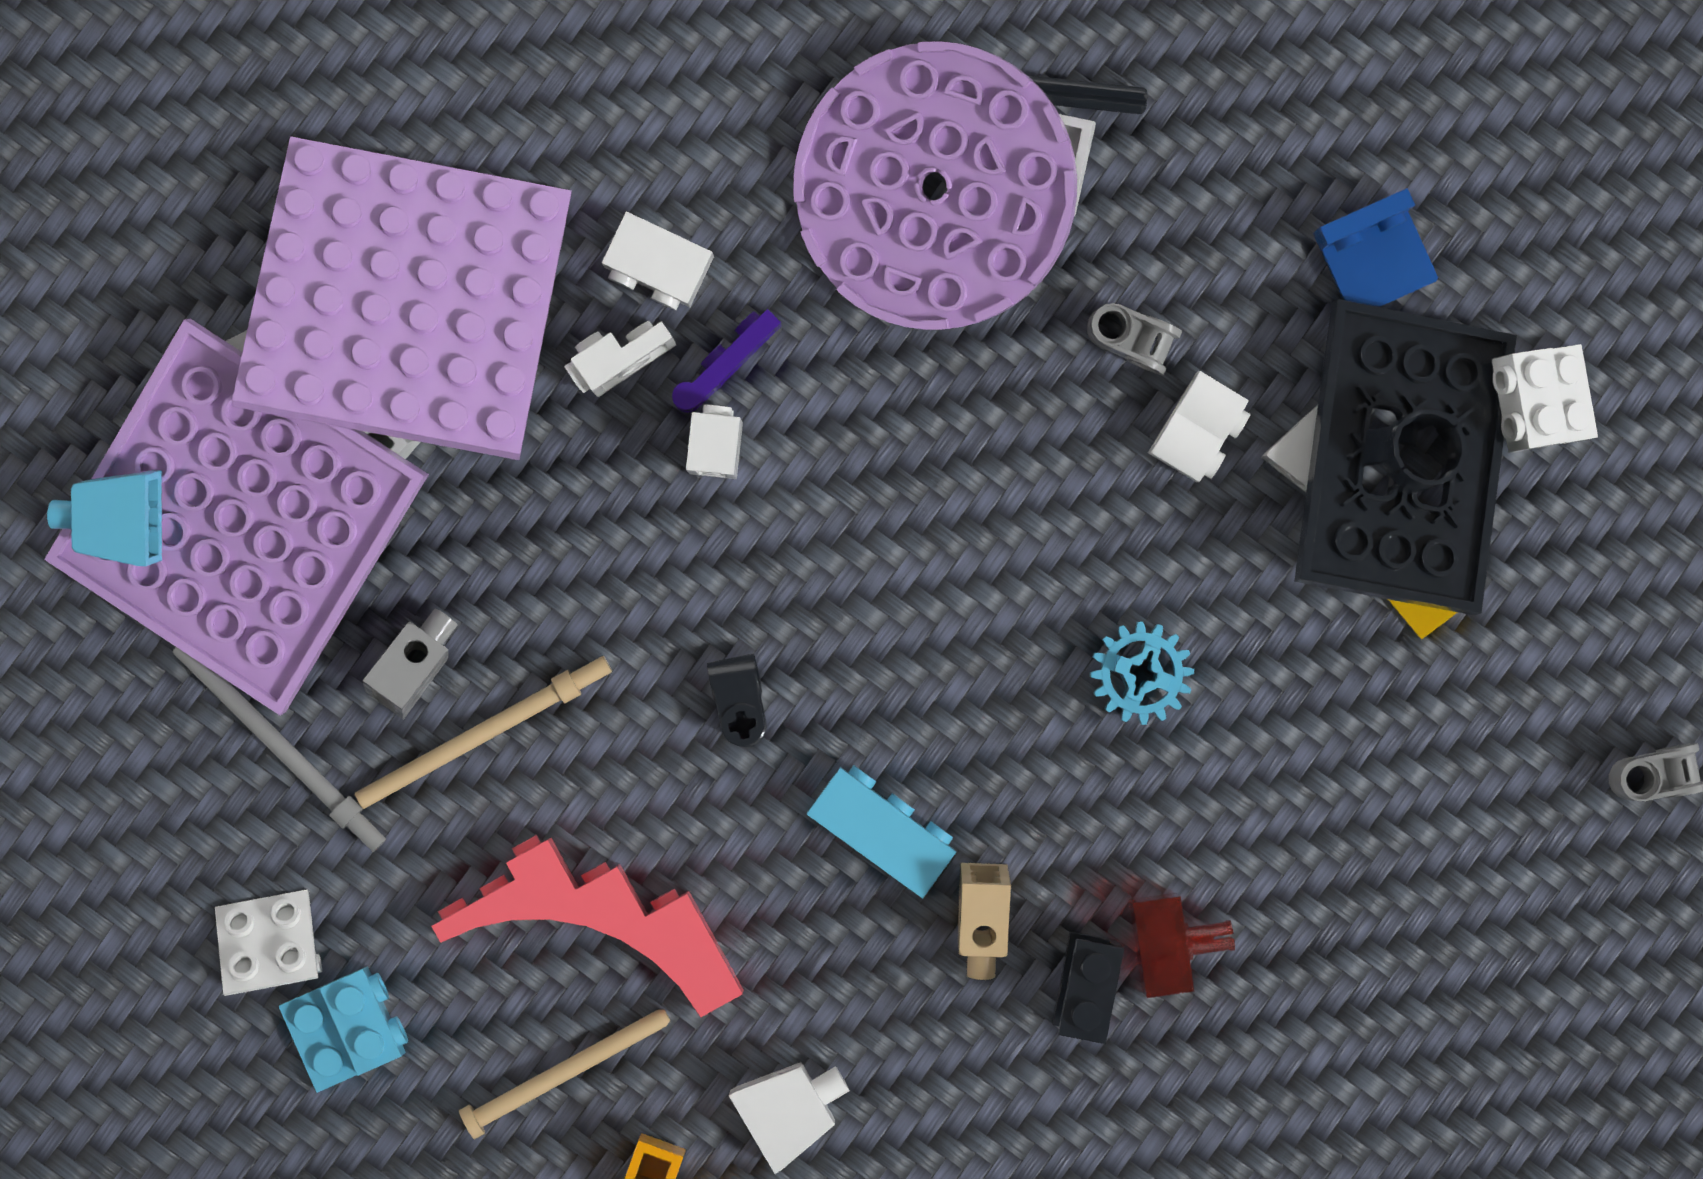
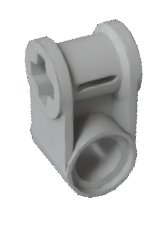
[1086,303,1182,375]
[1609,743,1703,801]

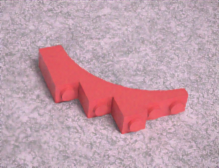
[431,835,744,1017]

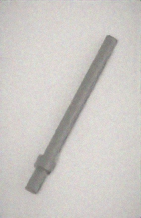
[172,647,386,852]

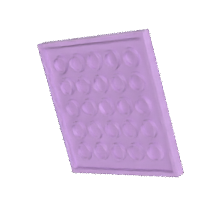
[232,136,572,460]
[44,318,429,715]

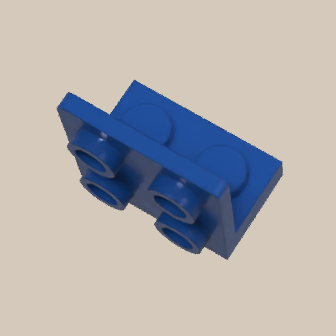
[1313,188,1438,307]

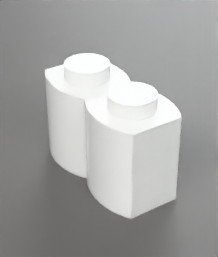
[1148,371,1250,482]

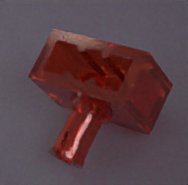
[1129,893,1235,998]

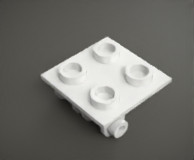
[215,889,322,996]

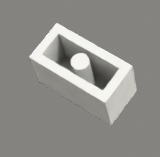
[602,211,714,310]
[686,405,743,479]

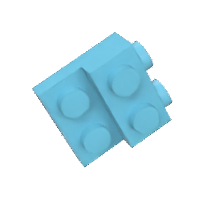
[279,966,408,1093]

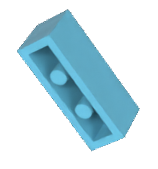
[807,765,956,899]

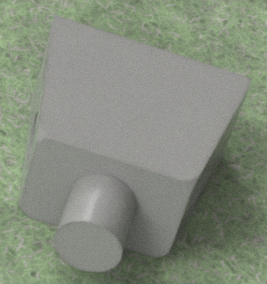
[363,608,457,720]

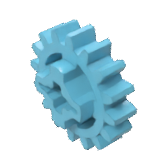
[1090,622,1194,725]

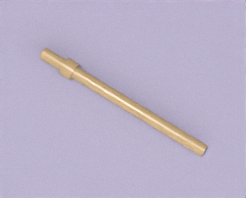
[355,656,612,809]

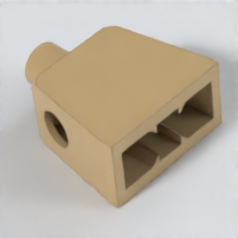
[958,863,1011,980]

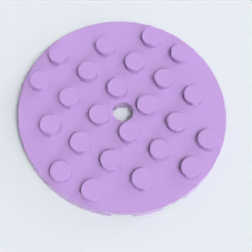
[794,42,1077,330]

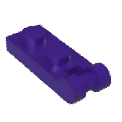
[672,309,782,413]

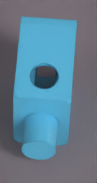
[47,470,162,567]

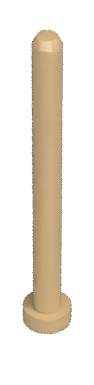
[459,1009,670,1140]

